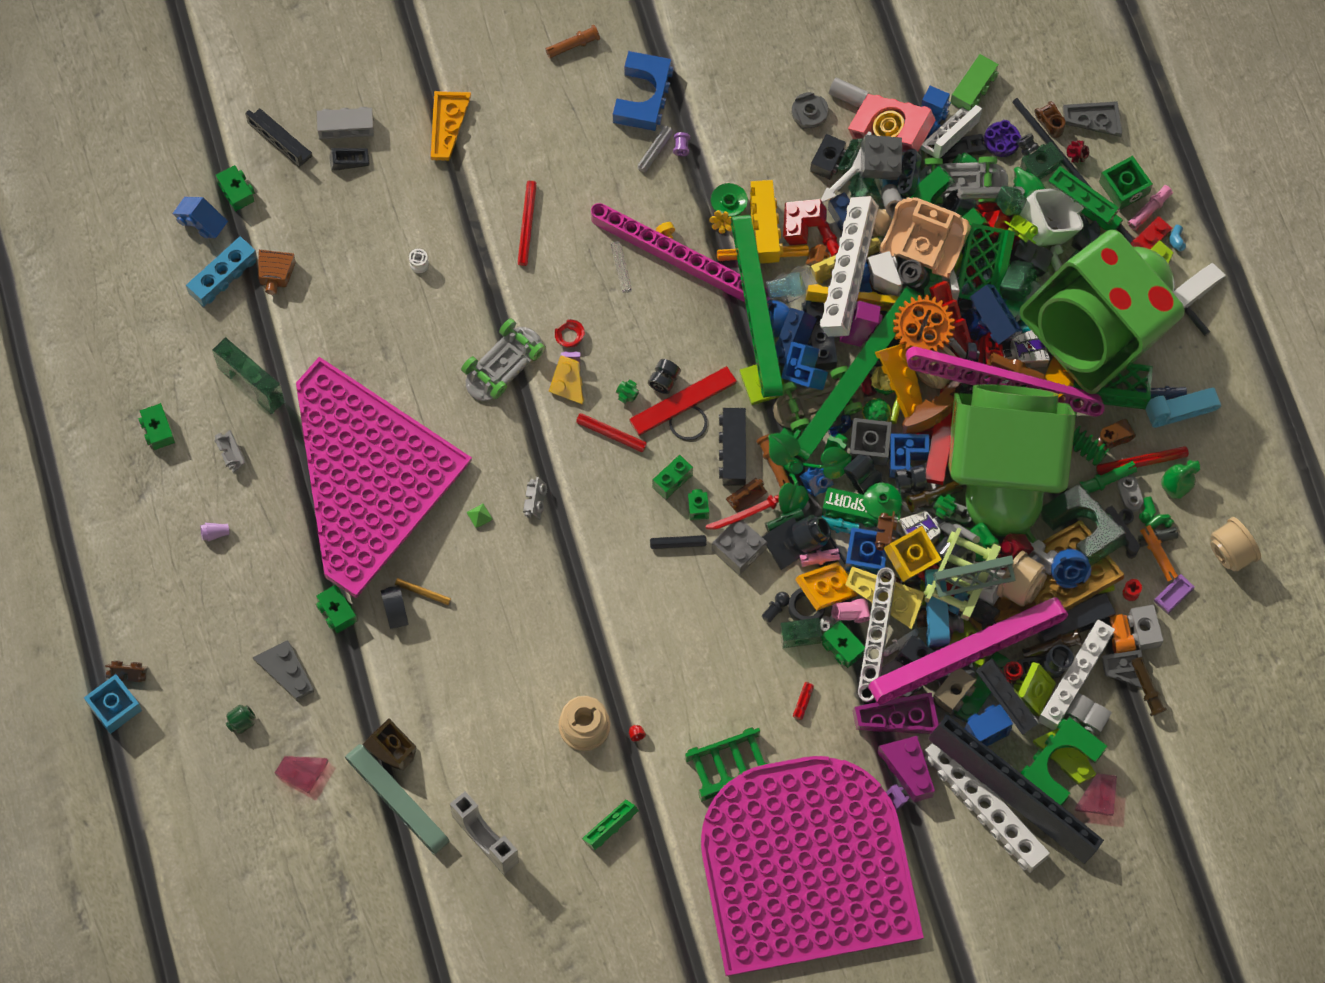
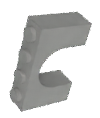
[450,791,519,875]

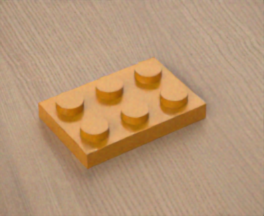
[795,562,858,611]

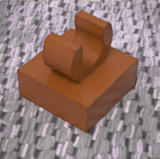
[806,244,830,267]

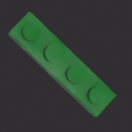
[953,652,1011,723]

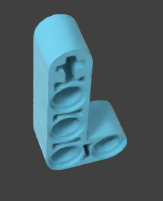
[1146,388,1222,428]

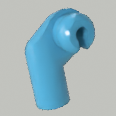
[1169,225,1186,252]

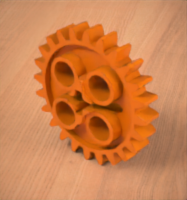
[893,295,955,352]

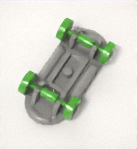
[919,157,1009,204]
[461,318,545,401]

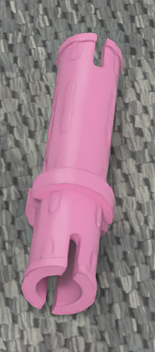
[1128,185,1173,231]

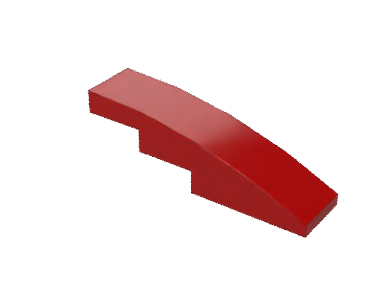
[929,281,971,358]

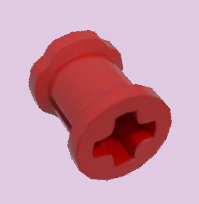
[1122,579,1142,601]

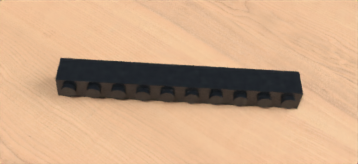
[928,715,1104,864]

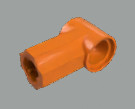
[1109,614,1135,654]

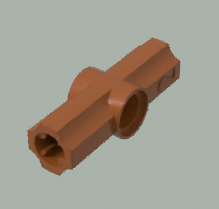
[987,353,1045,386]

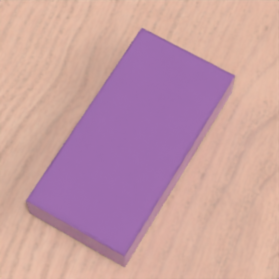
[1154,574,1195,614]

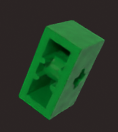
[215,165,255,212]
[138,403,175,450]
[652,455,693,500]
[316,585,357,633]
[821,620,865,669]

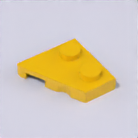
[549,355,584,404]

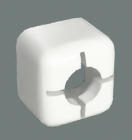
[1016,188,1084,246]

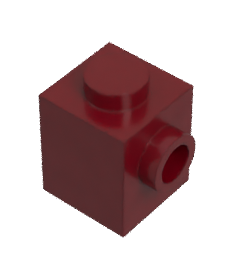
[999,533,1034,560]

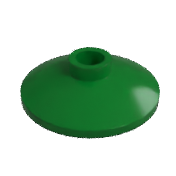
[711,183,748,217]
[863,483,902,519]

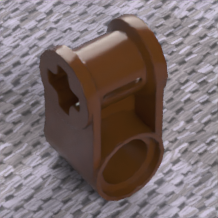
[1034,101,1065,138]
[1098,419,1136,450]

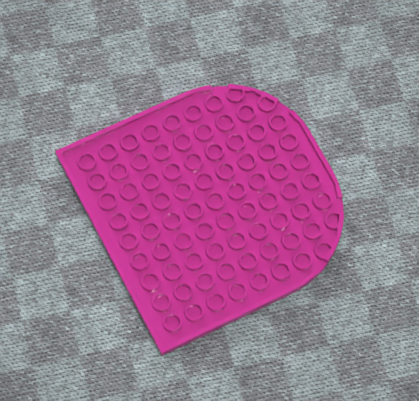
[701,756,924,976]

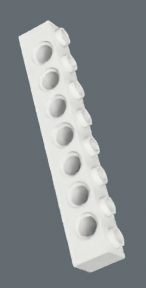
[820,196,879,337]
[924,744,1050,873]

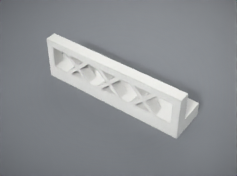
[920,105,982,158]

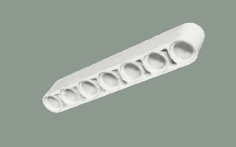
[858,568,896,703]

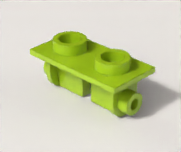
[1004,215,1038,244]

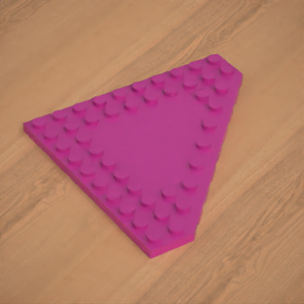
[296,357,472,598]

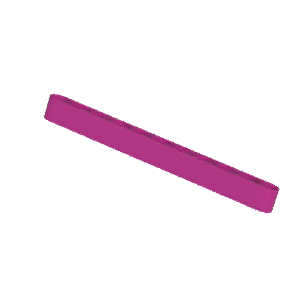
[591,203,771,305]
[906,347,1105,417]
[868,597,1068,704]

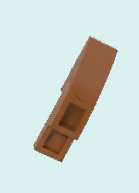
[902,381,961,434]

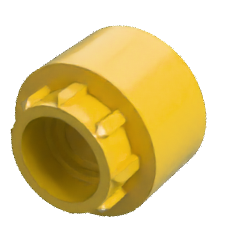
[873,111,905,137]

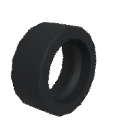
[789,588,826,626]

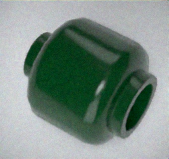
[225,705,256,734]

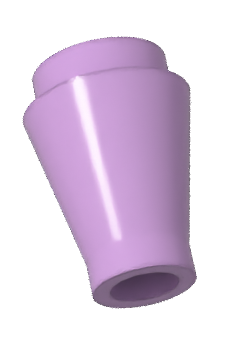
[200,523,229,542]

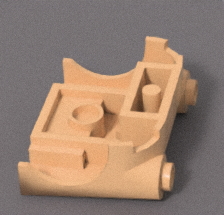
[880,197,971,279]

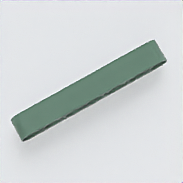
[345,744,450,855]

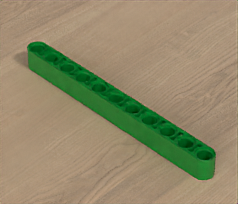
[731,215,783,398]
[797,285,923,461]

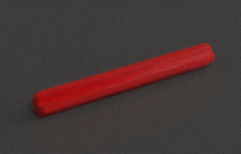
[517,180,537,266]
[1096,446,1189,476]

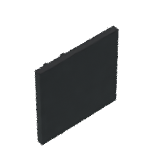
[762,517,808,570]

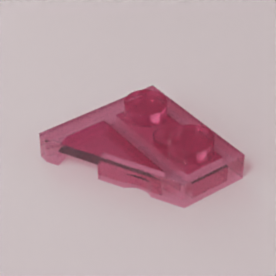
[274,756,329,793]
[1075,773,1117,816]

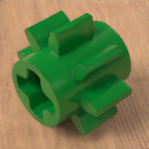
[616,379,639,404]
[933,494,957,519]

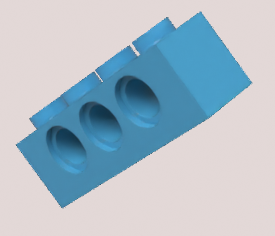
[186,237,257,307]

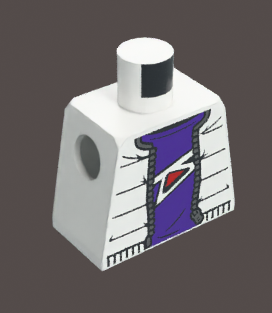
[1003,330,1050,368]
[896,511,945,544]

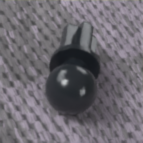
[761,592,790,623]

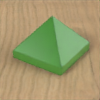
[467,504,493,528]

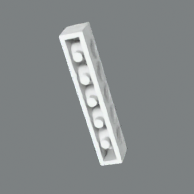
[1038,620,1115,730]

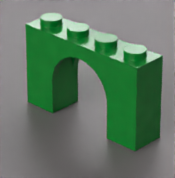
[910,166,989,244]
[1021,717,1108,806]

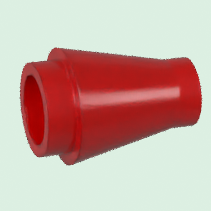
[1004,661,1023,683]

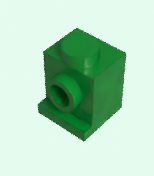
[688,489,709,520]

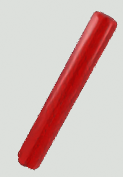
[576,413,647,452]

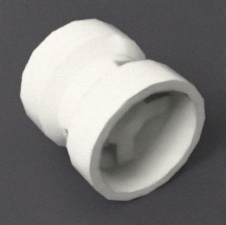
[409,249,429,273]

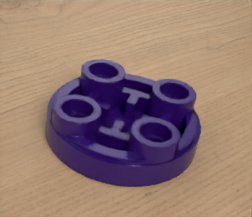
[984,120,1021,157]

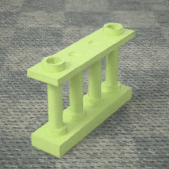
[924,528,1001,621]

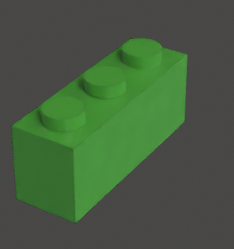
[951,54,999,111]

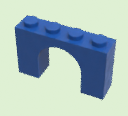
[613,51,674,131]

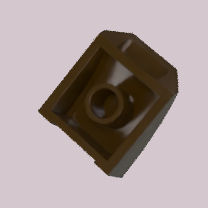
[362,718,417,771]

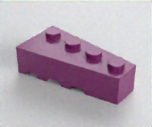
[852,692,938,734]

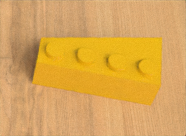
[749,180,783,263]

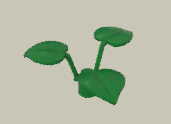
[768,433,852,514]

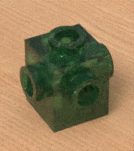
[995,186,1027,216]

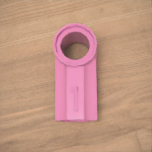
[831,599,871,623]

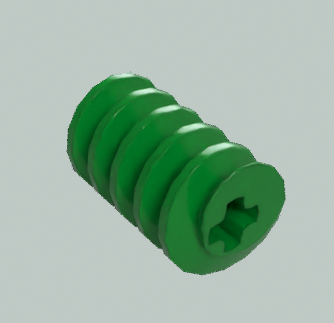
[1072,426,1111,466]

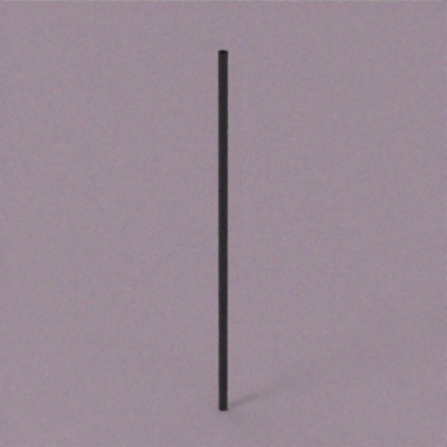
[1012,98,1210,336]

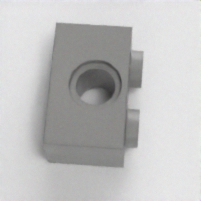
[1127,605,1163,651]

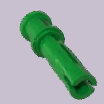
[1079,461,1138,497]

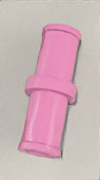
[800,548,840,567]

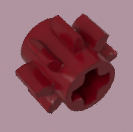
[1066,140,1090,163]

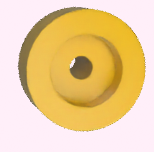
[655,222,675,239]

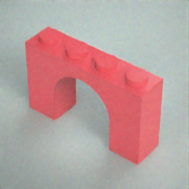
[848,94,936,152]

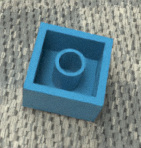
[84,674,142,734]

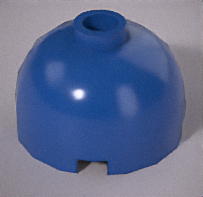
[767,300,790,338]
[1051,549,1091,588]

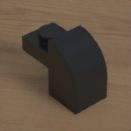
[1071,215,1100,251]
[380,586,409,629]

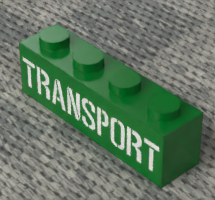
[822,487,903,531]

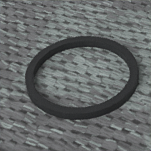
[669,406,707,440]

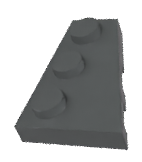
[1062,101,1122,137]
[253,640,314,700]

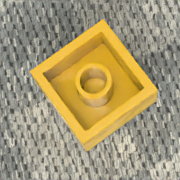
[884,526,942,582]

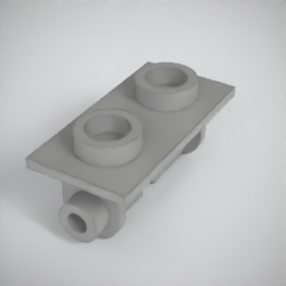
[214,430,245,473]
[523,477,547,520]

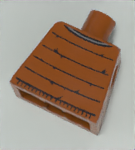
[258,249,296,295]

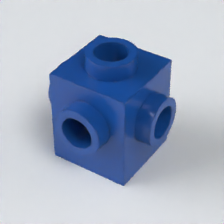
[799,464,834,497]

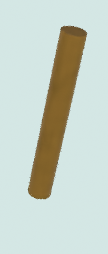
[395,578,451,605]

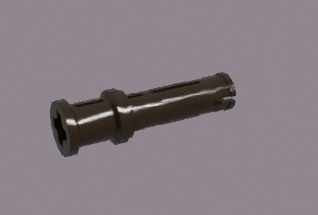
[906,481,963,512]
[1022,629,1083,658]
[1130,657,1167,717]

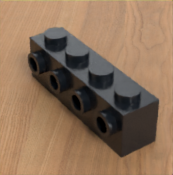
[801,295,838,371]

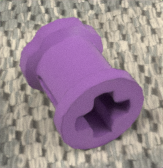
[673,132,690,156]

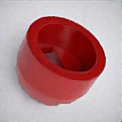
[629,725,646,742]

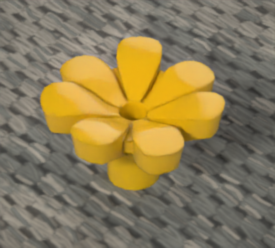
[709,210,732,234]

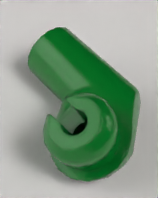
[1139,496,1156,523]
[1145,514,1174,530]

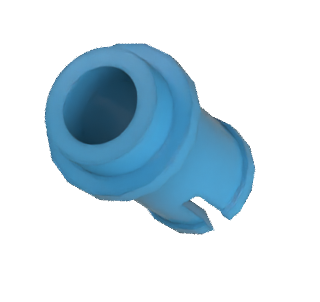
[948,592,969,615]

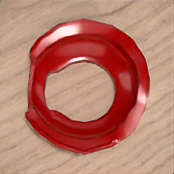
[554,319,585,348]

